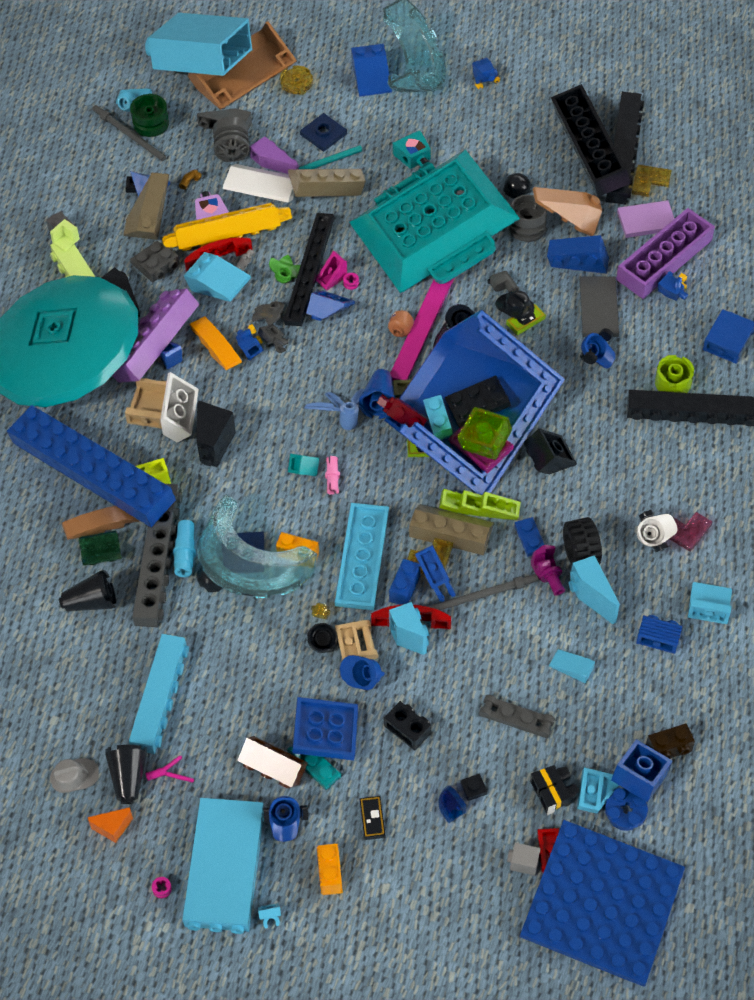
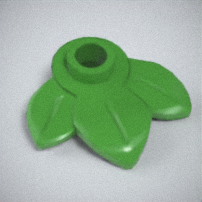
[269,255,300,283]

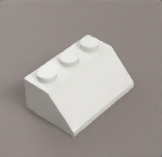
[160,372,199,442]

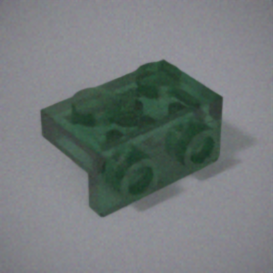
[79,530,122,566]

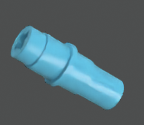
[173,520,196,577]

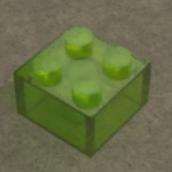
[457,407,512,460]

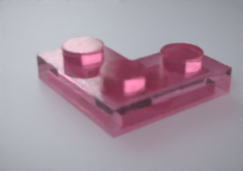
[669,512,712,552]

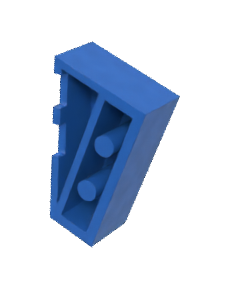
[547,235,609,274]

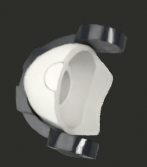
[637,510,677,553]

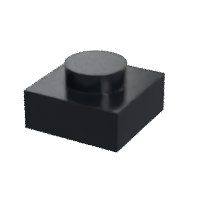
[460,773,488,801]

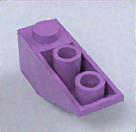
[249,137,299,174]

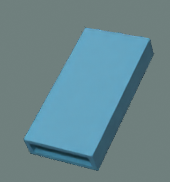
[182,798,264,934]

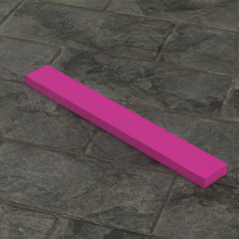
[390,278,454,382]

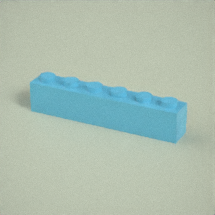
[129,634,189,754]

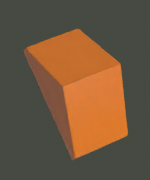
[88,807,133,843]

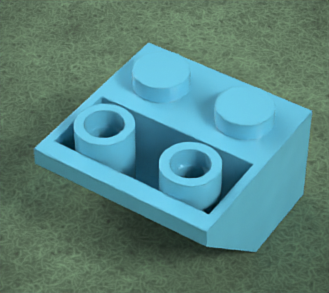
[389,602,429,655]

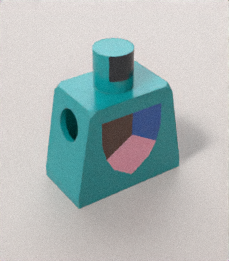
[393,130,431,169]

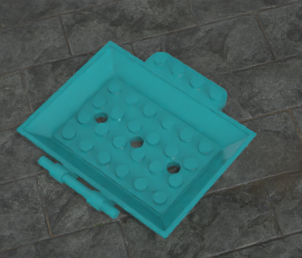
[349,149,520,293]

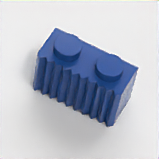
[389,559,421,605]
[636,615,683,654]

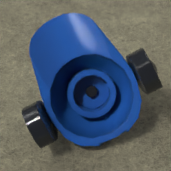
[580,328,615,369]
[261,796,309,842]

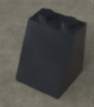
[197,401,236,467]

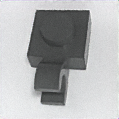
[258,324,288,353]

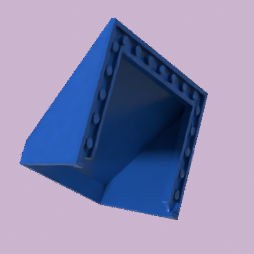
[384,310,565,495]

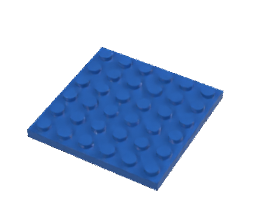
[520,820,685,987]

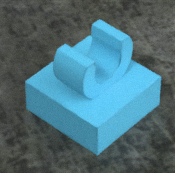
[258,903,281,928]

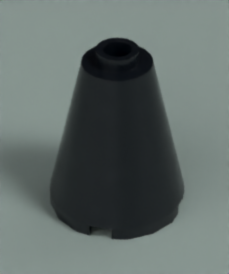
[59,570,117,612]
[105,744,147,804]

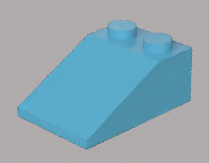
[184,252,251,302]
[569,555,620,624]

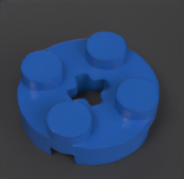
[605,788,648,831]

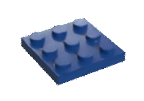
[292,697,358,761]

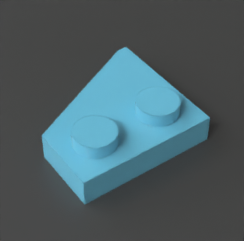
[577,768,619,814]

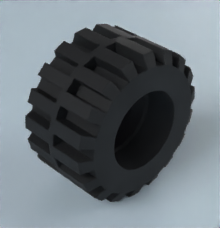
[563,517,602,565]

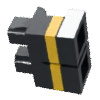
[530,765,579,815]

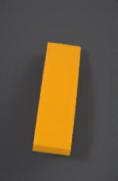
[189,316,242,370]

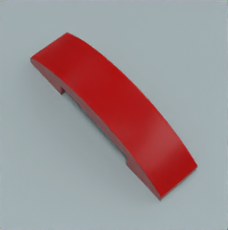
[184,237,252,272]
[371,605,451,629]

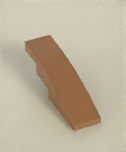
[62,506,140,540]

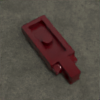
[377,394,428,427]

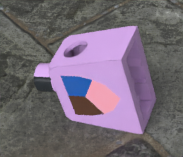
[195,191,229,220]

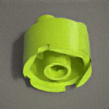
[655,355,694,393]

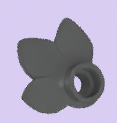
[252,301,284,326]

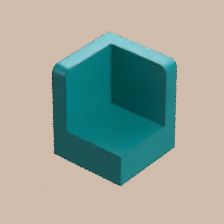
[288,454,319,476]

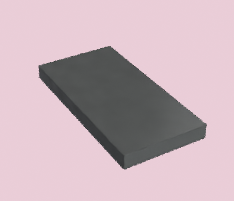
[579,276,619,337]

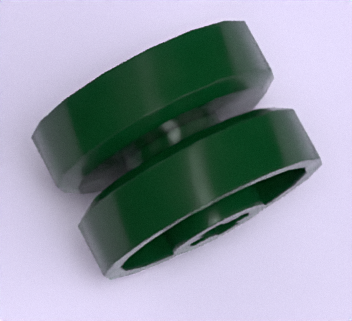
[130,94,169,137]

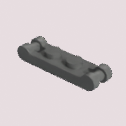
[479,695,555,738]

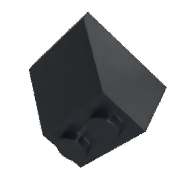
[524,429,577,475]

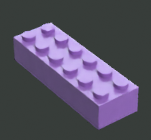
[616,208,715,299]
[112,288,199,383]

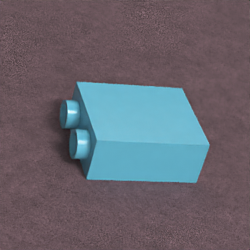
[145,13,252,76]

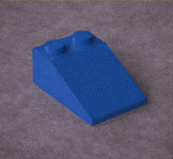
[351,44,392,97]

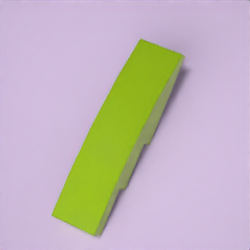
[439,489,521,520]

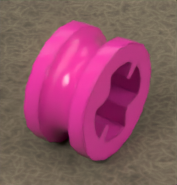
[343,273,359,290]
[152,877,172,899]

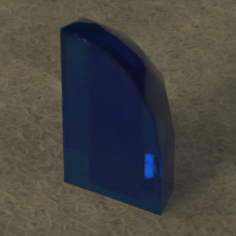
[438,785,466,823]

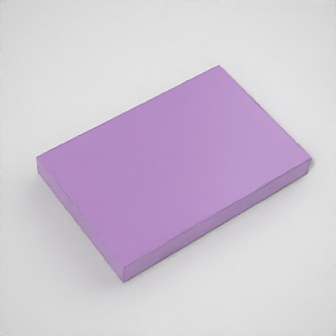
[617,200,674,238]

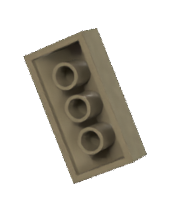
[288,168,366,197]
[409,504,494,555]

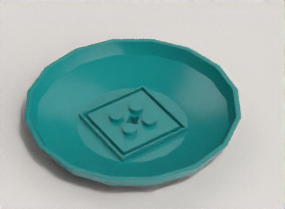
[0,275,138,407]

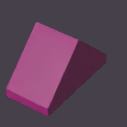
[316,251,347,290]

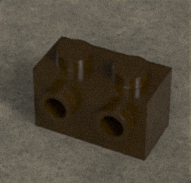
[646,723,695,759]

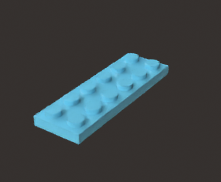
[335,503,389,611]

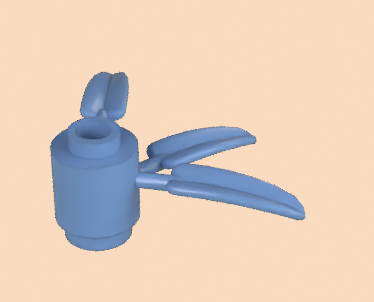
[304,389,364,430]

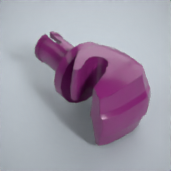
[531,545,565,596]

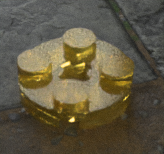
[280,65,313,95]

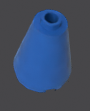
[359,369,395,419]

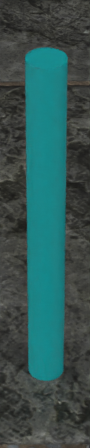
[298,145,362,169]

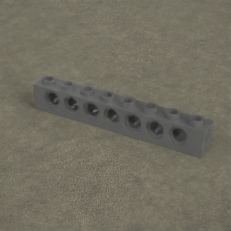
[132,484,182,628]

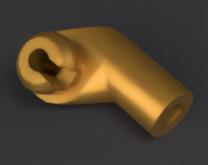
[179,169,202,190]

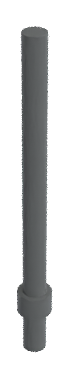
[92,105,166,162]
[427,574,538,611]

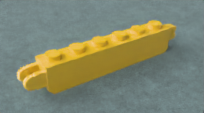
[162,203,292,251]

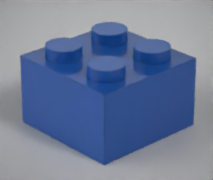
[611,739,673,802]

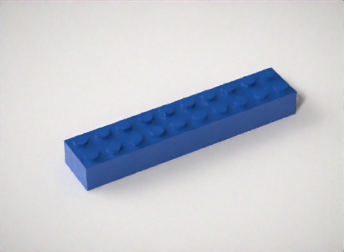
[7,405,176,528]

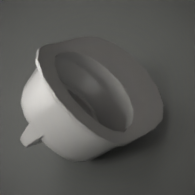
[50,758,99,793]

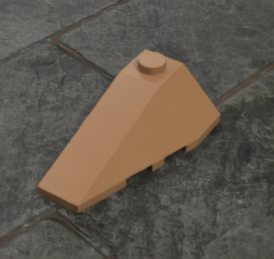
[533,187,602,236]

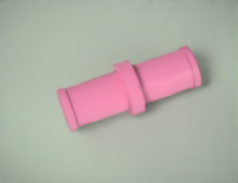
[325,456,340,495]

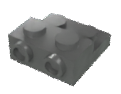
[130,241,180,283]

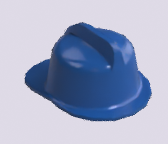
[340,655,385,690]

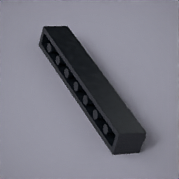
[606,91,644,205]
[627,390,754,426]

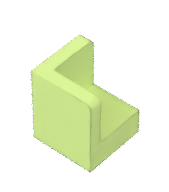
[50,219,80,251]

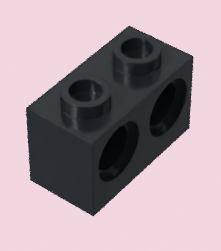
[384,701,431,751]

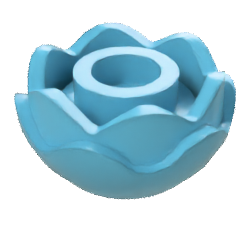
[117,91,136,112]

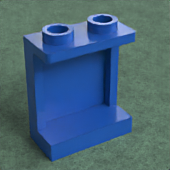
[703,309,754,364]

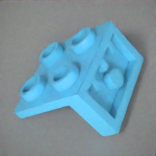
[688,582,732,624]

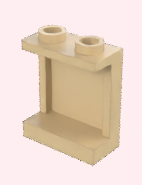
[125,378,167,429]

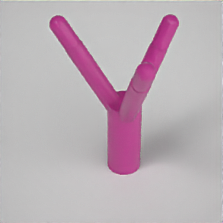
[145,755,194,782]

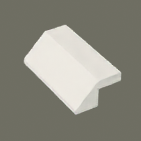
[223,164,294,203]

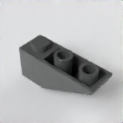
[197,108,252,130]

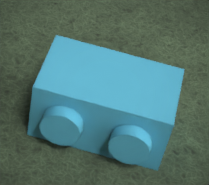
[423,395,453,440]

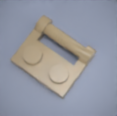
[335,620,378,661]

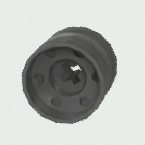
[213,116,250,162]
[509,195,547,242]

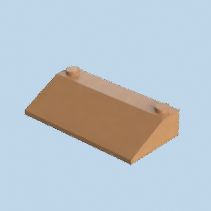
[188,21,297,110]

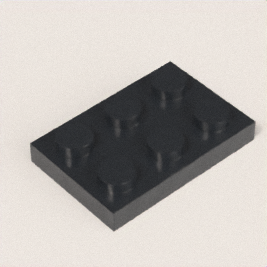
[445,375,511,428]

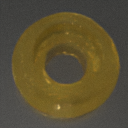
[311,603,331,619]

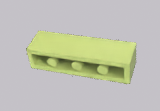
[50,244,95,277]

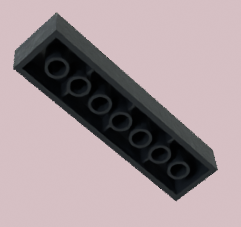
[551,84,630,197]

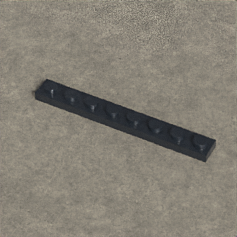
[283,213,335,327]

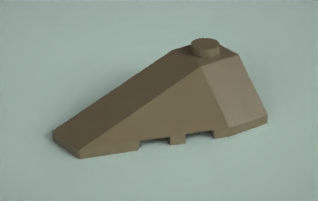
[123,172,169,240]

